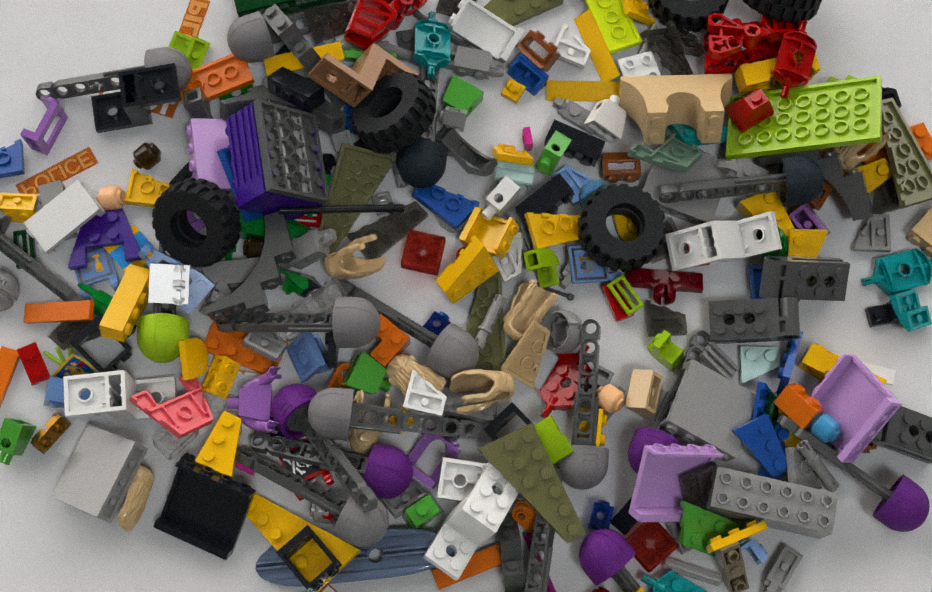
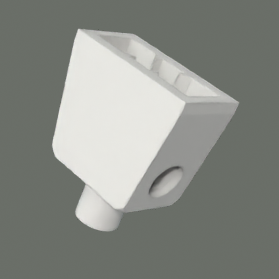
[584,95,627,143]
[481,176,520,221]

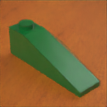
[239,210,313,240]

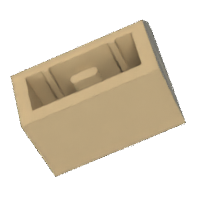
[625,369,663,419]

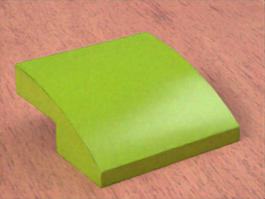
[168,31,210,70]
[534,416,574,465]

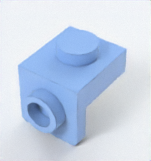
[739,538,768,565]

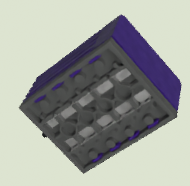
[225,98,330,220]

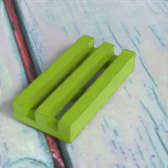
[607,274,645,317]

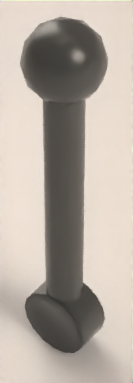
[537,282,574,301]

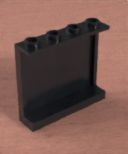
[153,458,256,560]

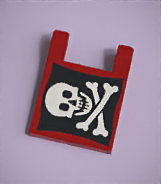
[278,439,334,501]

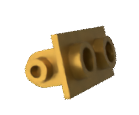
[30,413,71,454]

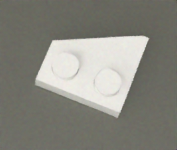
[555,24,591,69]
[491,232,523,283]
[403,370,447,417]

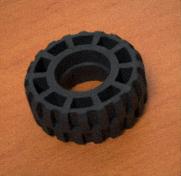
[648,0,729,33]
[742,0,822,23]
[352,72,436,154]
[152,178,241,268]
[578,184,667,272]

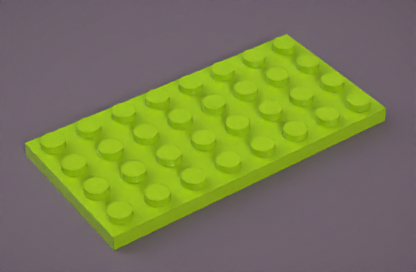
[725,75,882,160]

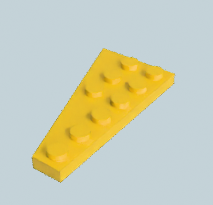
[247,493,361,592]

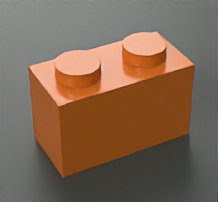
[773,383,824,429]

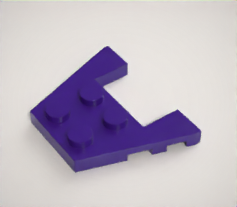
[68,208,144,270]

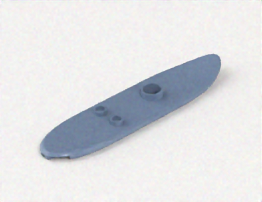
[256,529,455,587]

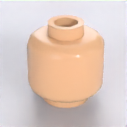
[96,185,126,211]
[596,384,625,413]

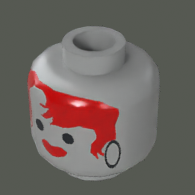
[310,503,338,524]

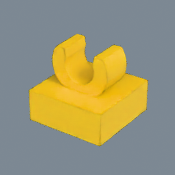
[501,78,526,104]

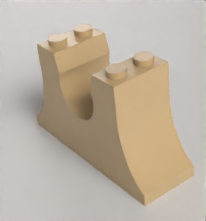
[619,74,733,145]

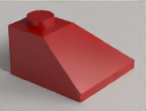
[724,89,775,133]

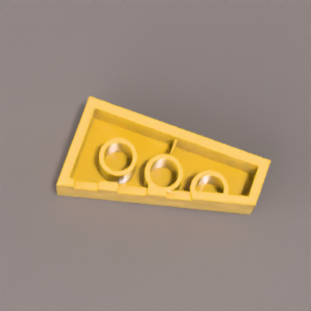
[733,53,821,94]
[99,264,150,342]
[797,343,887,385]

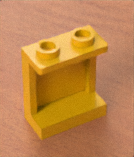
[459,207,519,259]

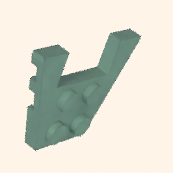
[627,127,703,173]

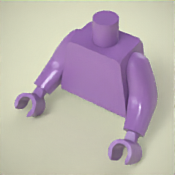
[227,366,282,434]

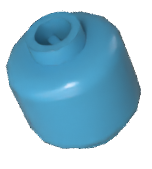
[809,414,841,443]

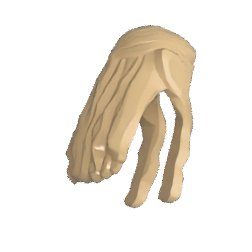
[829,133,891,172]
[323,234,386,280]
[502,279,558,342]
[386,354,446,396]
[449,369,515,415]
[349,390,391,455]
[117,465,154,532]

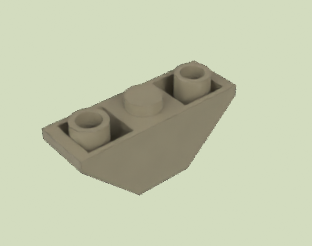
[714,541,749,592]

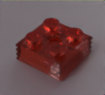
[401,230,446,276]
[626,522,679,573]

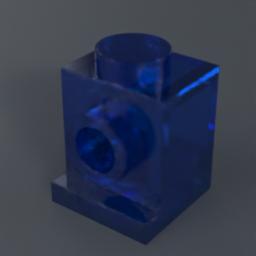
[423,311,451,336]
[587,500,614,530]

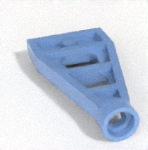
[137,243,215,314]

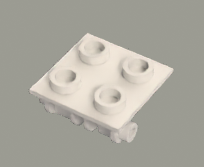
[617,51,661,77]
[148,263,190,305]

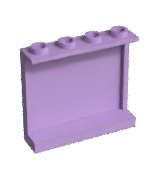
[185,118,232,191]
[810,354,902,463]
[628,443,723,522]

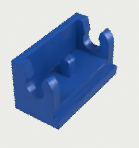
[507,53,549,96]

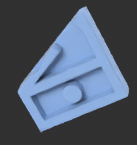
[551,165,603,206]

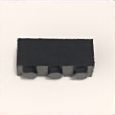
[267,67,325,113]
[544,119,606,167]
[515,173,575,224]

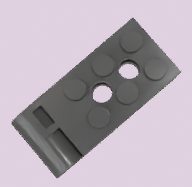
[759,255,850,301]
[709,297,800,344]
[870,406,932,464]

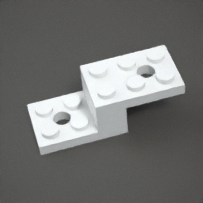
[437,457,533,515]

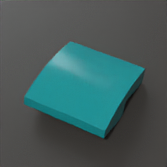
[889,288,932,332]

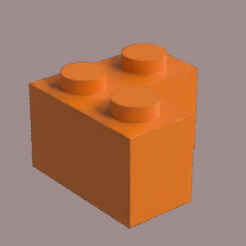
[370,313,411,368]

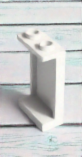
[448,0,525,63]
[24,180,106,255]

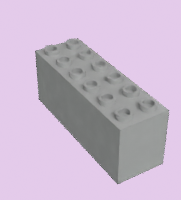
[703,466,838,539]

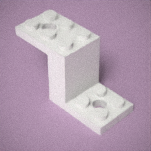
[665,211,782,271]
[63,370,177,422]
[423,462,519,581]

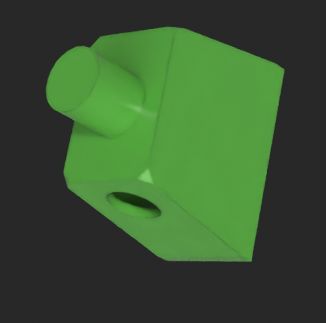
[442,75,484,118]
[534,130,572,176]
[341,351,391,395]
[0,418,37,465]
[402,494,444,530]

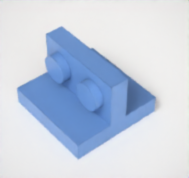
[286,332,332,383]

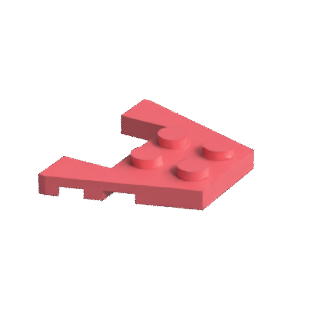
[130,375,213,439]

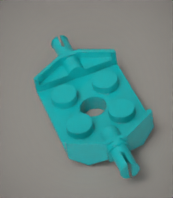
[412,11,451,79]
[861,248,932,296]
[640,570,707,592]

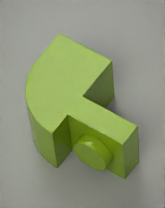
[523,247,560,288]
[647,330,684,371]

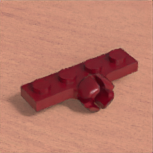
[626,268,703,305]

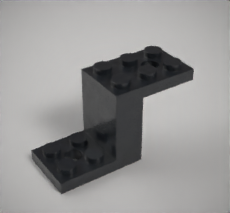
[91,63,181,133]

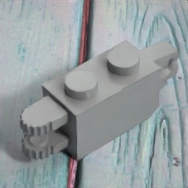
[444,45,505,80]
[718,159,769,187]
[280,228,337,270]

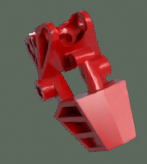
[344,0,428,51]
[703,13,799,74]

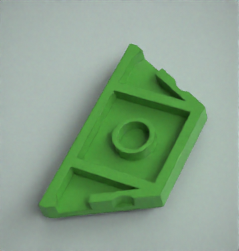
[679,500,744,557]

